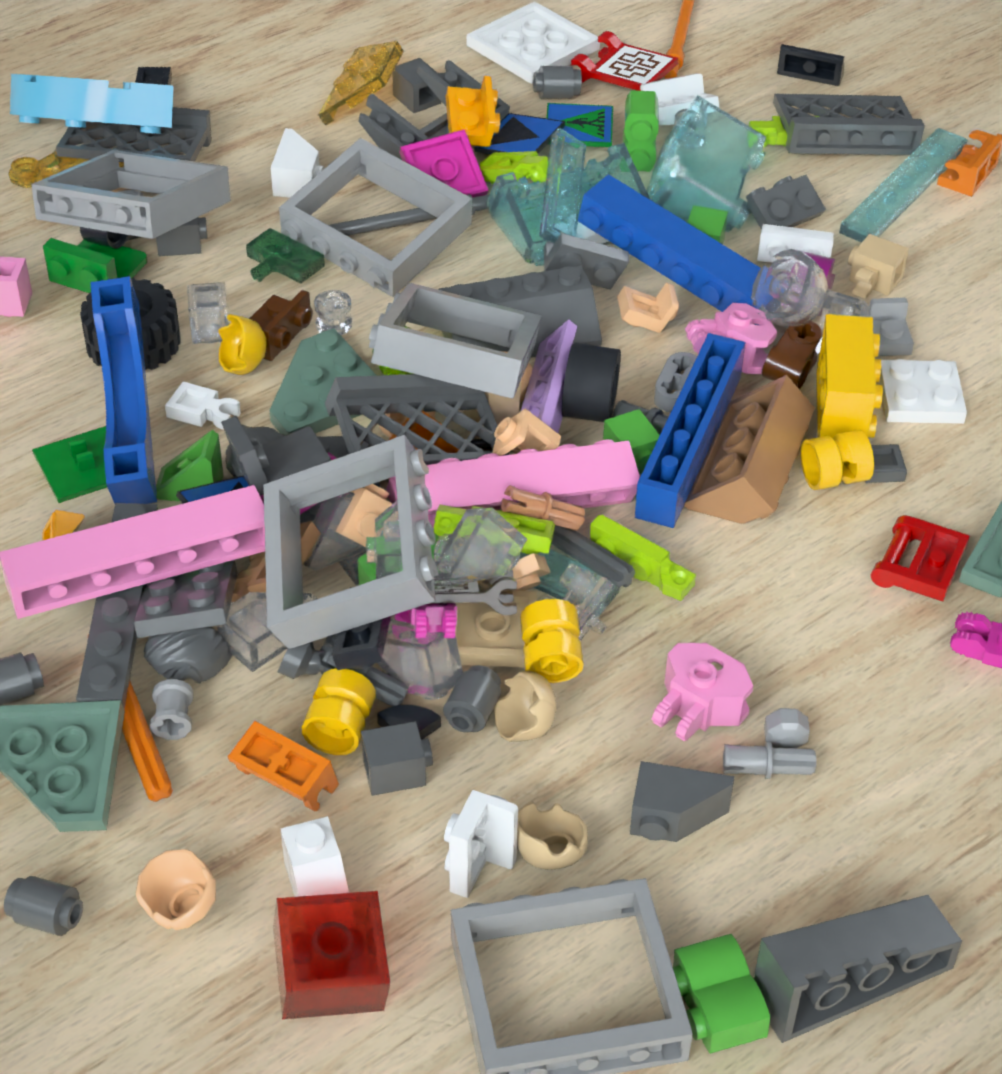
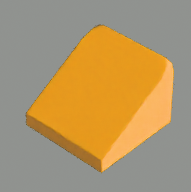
[42,510,85,541]

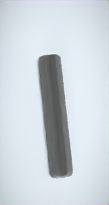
[551,525,635,587]

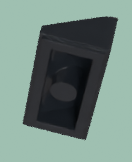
[777,44,845,86]

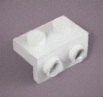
[640,73,719,125]
[757,224,834,265]
[444,790,518,898]

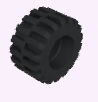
[80,278,181,370]

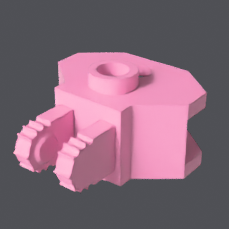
[684,303,777,374]
[652,643,753,741]

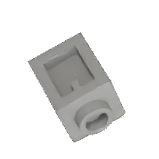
[867,298,914,356]

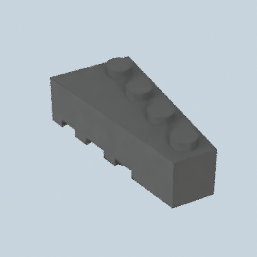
[754,895,962,1043]

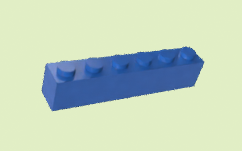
[577,174,786,325]
[635,333,746,528]

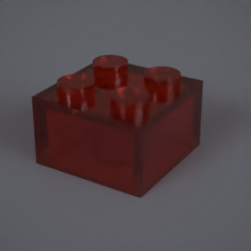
[273,891,390,1020]

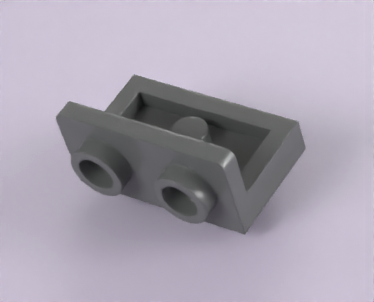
[739,174,826,230]
[543,233,629,290]

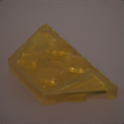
[318,41,404,125]

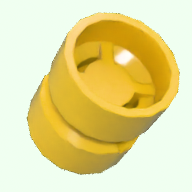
[801,429,874,490]
[520,599,584,683]
[301,668,376,755]

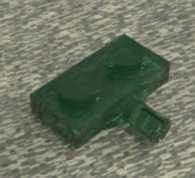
[246,228,325,284]

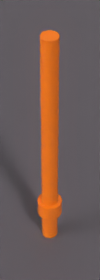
[664,0,695,79]

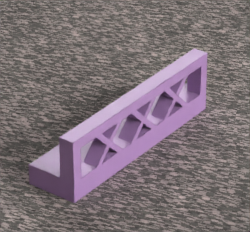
[521,319,577,433]

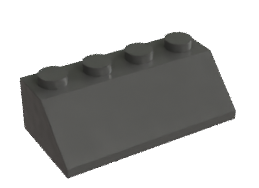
[438,265,602,358]

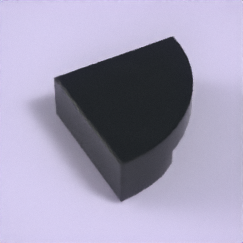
[377,705,441,739]

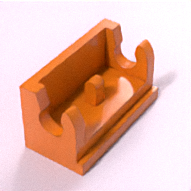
[937,130,1002,197]
[228,721,339,811]

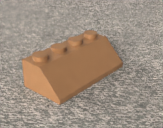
[684,375,815,524]

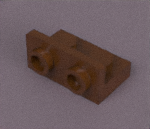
[249,290,313,361]

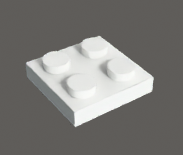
[879,359,967,424]

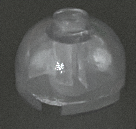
[751,249,829,328]

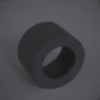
[562,343,621,422]

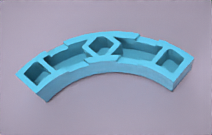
[10,74,173,134]

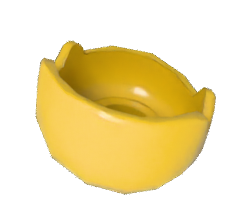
[218,314,266,375]

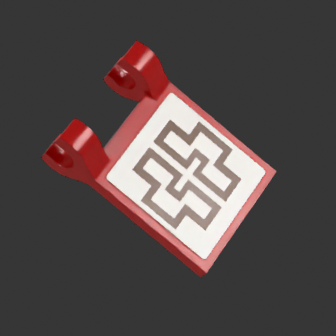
[571,31,678,91]

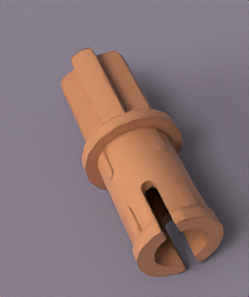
[501,485,585,531]

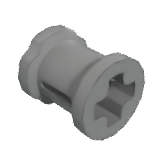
[150,679,193,740]

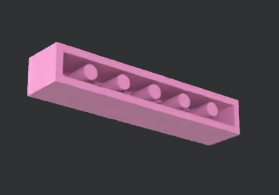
[386,439,640,533]
[0,485,265,619]

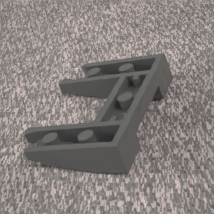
[358,60,510,160]

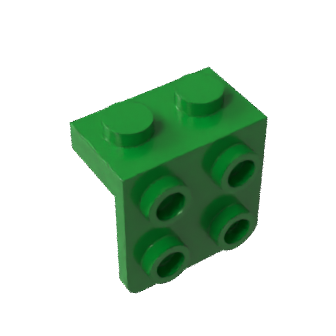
[43,238,147,293]

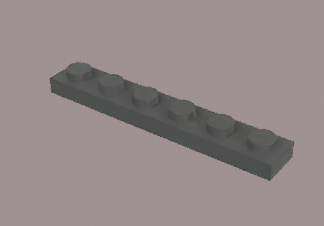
[76,503,158,709]

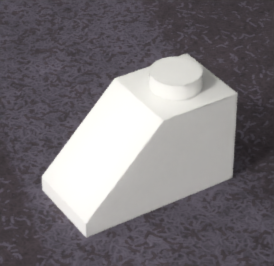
[271,128,325,198]
[280,816,356,941]

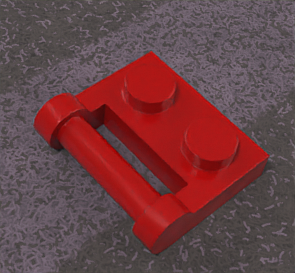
[870,515,970,602]

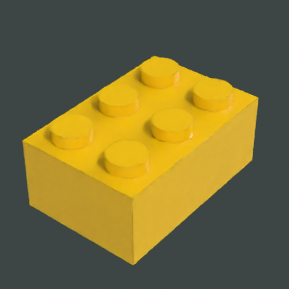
[816,314,883,438]

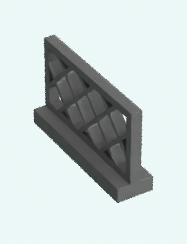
[773,94,925,155]
[56,107,212,162]
[325,374,509,465]

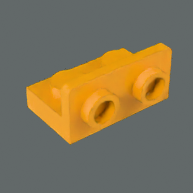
[445,76,500,147]

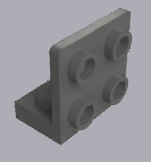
[221,416,331,496]

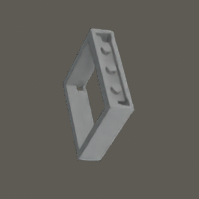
[279,138,472,297]
[31,150,231,239]
[369,282,542,399]
[263,435,439,649]
[451,878,693,1074]

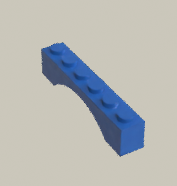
[91,276,157,504]

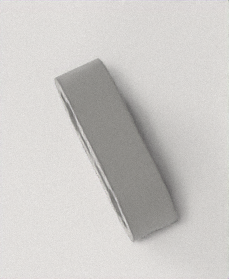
[654,352,697,412]

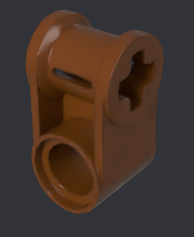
[762,320,822,390]

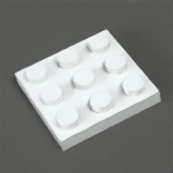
[467,1,600,84]

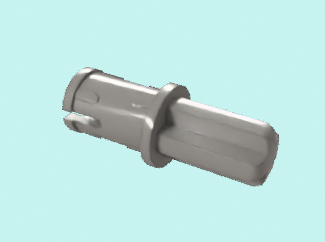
[723,742,817,779]

